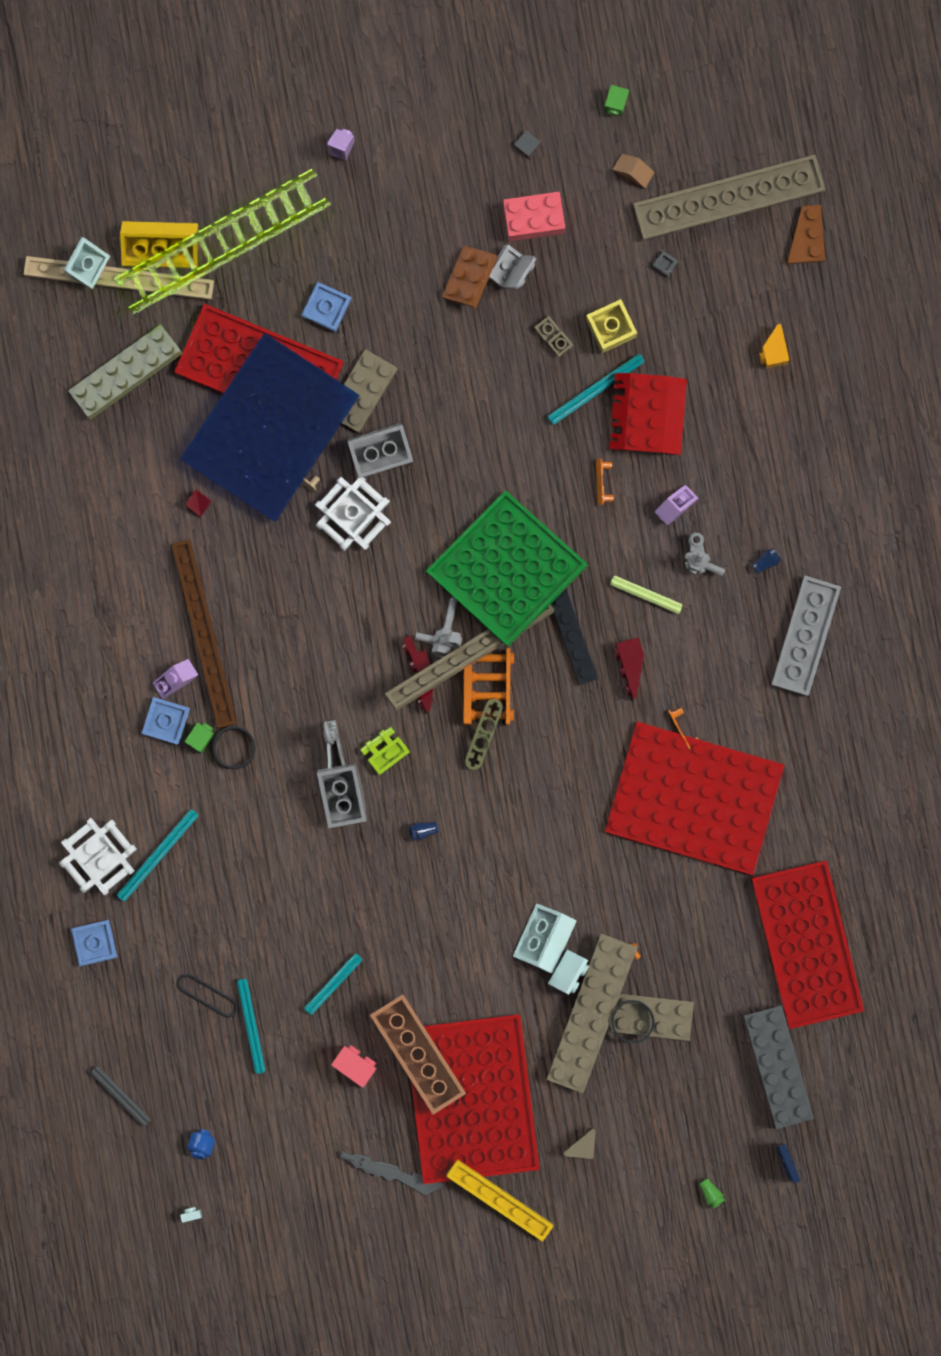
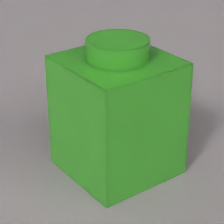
[604,85,629,117]
[185,722,215,754]

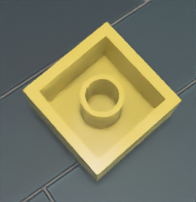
[586,299,637,353]

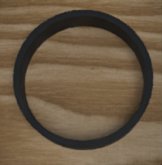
[213,726,256,769]
[611,1000,655,1043]

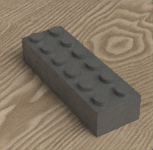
[743,1005,814,1129]

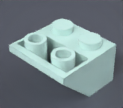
[548,950,589,995]

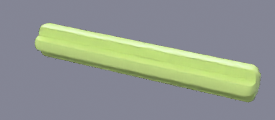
[610,576,683,614]

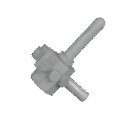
[684,533,725,576]
[415,598,462,658]

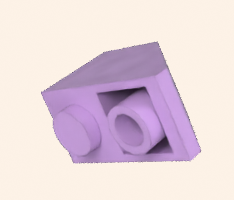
[153,659,198,699]

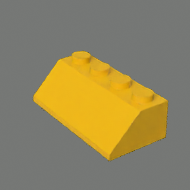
[120,221,199,268]

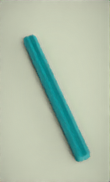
[548,354,644,425]
[117,809,198,901]

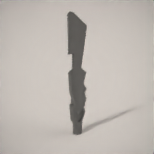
[340,1151,443,1195]

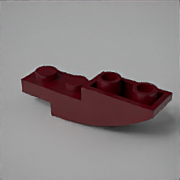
[402,636,433,713]

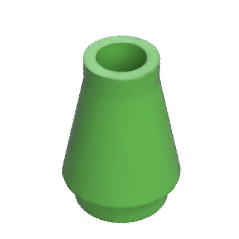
[699,1178,725,1209]

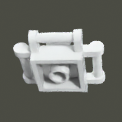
[315,477,391,551]
[59,818,137,895]

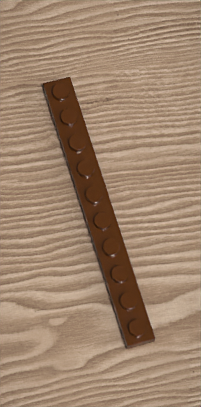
[172,539,237,729]

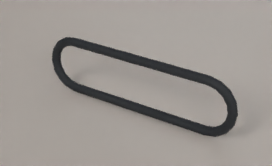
[178,974,238,1018]

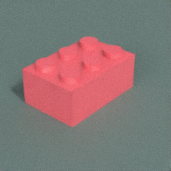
[503,192,565,242]

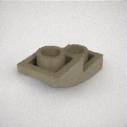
[533,315,573,357]

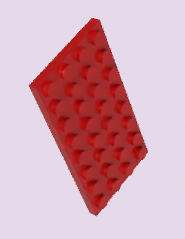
[174,303,344,431]
[751,860,864,1029]

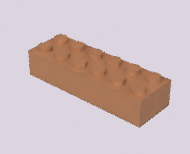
[370,994,466,1115]

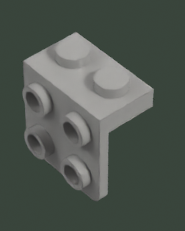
[489,244,536,290]

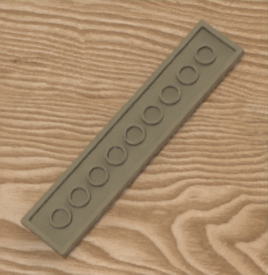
[633,155,826,241]

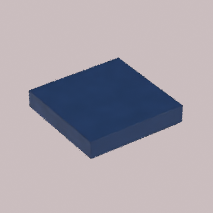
[776,1143,801,1184]

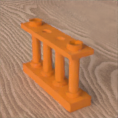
[464,648,514,726]

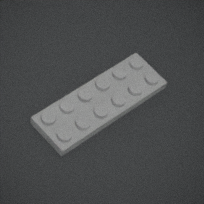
[771,576,841,696]

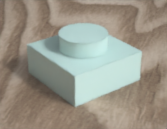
[180,1207,202,1223]

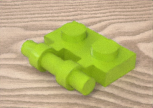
[360,726,410,775]

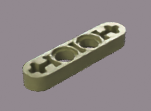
[465,698,503,770]

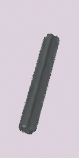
[91,1066,150,1126]

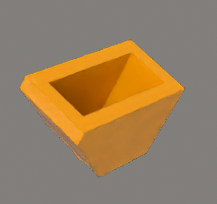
[759,324,789,369]

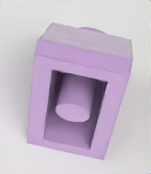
[655,485,698,525]

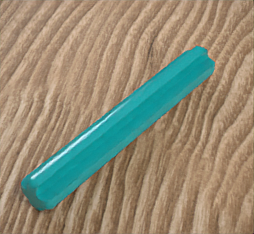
[304,953,362,1015]

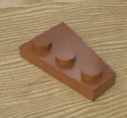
[787,205,825,265]

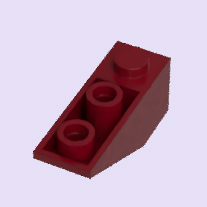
[614,637,644,700]

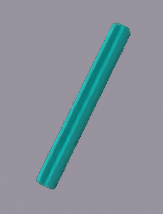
[237,979,265,1074]

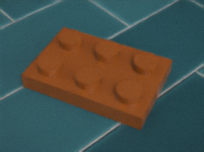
[442,246,498,309]

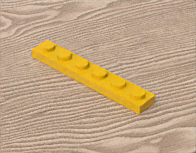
[446,1159,554,1242]

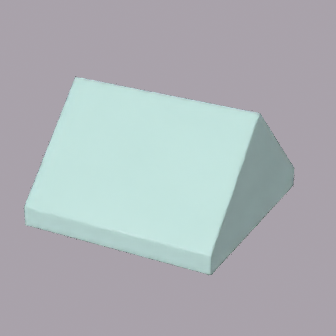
[64,237,110,289]

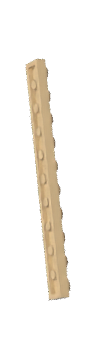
[24,256,214,300]

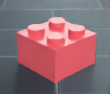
[331,1045,378,1088]

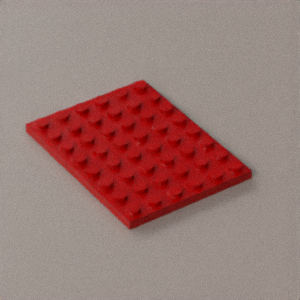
[605,722,785,876]
[411,1014,540,1184]

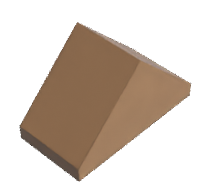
[612,154,655,189]

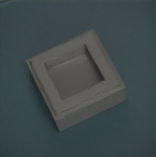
[514,130,541,158]
[652,251,678,277]

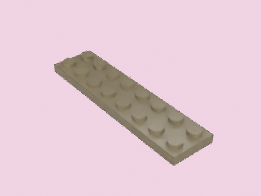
[547,934,638,1093]

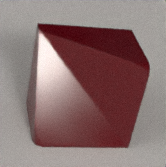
[185,490,212,517]

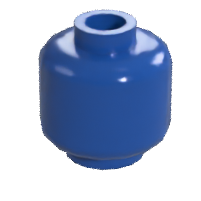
[187,1129,215,1160]

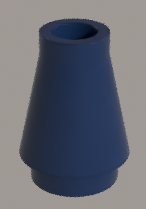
[752,548,781,574]
[409,821,439,842]

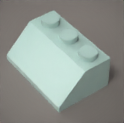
[513,903,576,974]

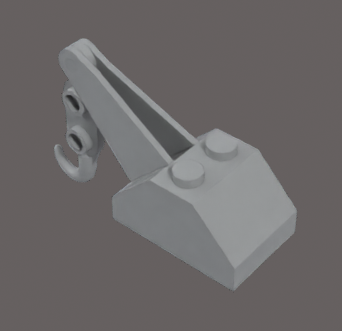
[317,720,367,828]

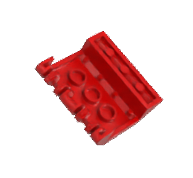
[609,373,687,455]

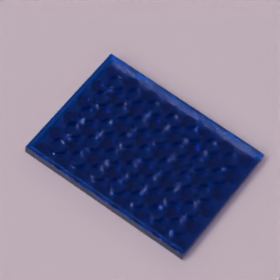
[180,333,360,523]

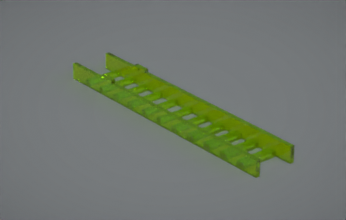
[114,169,331,314]

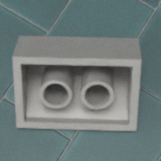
[347,423,413,478]

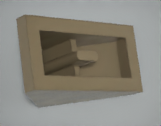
[563,1128,596,1159]

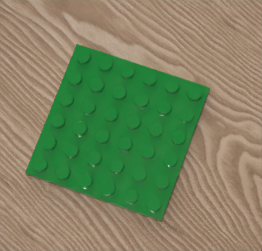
[426,490,588,647]

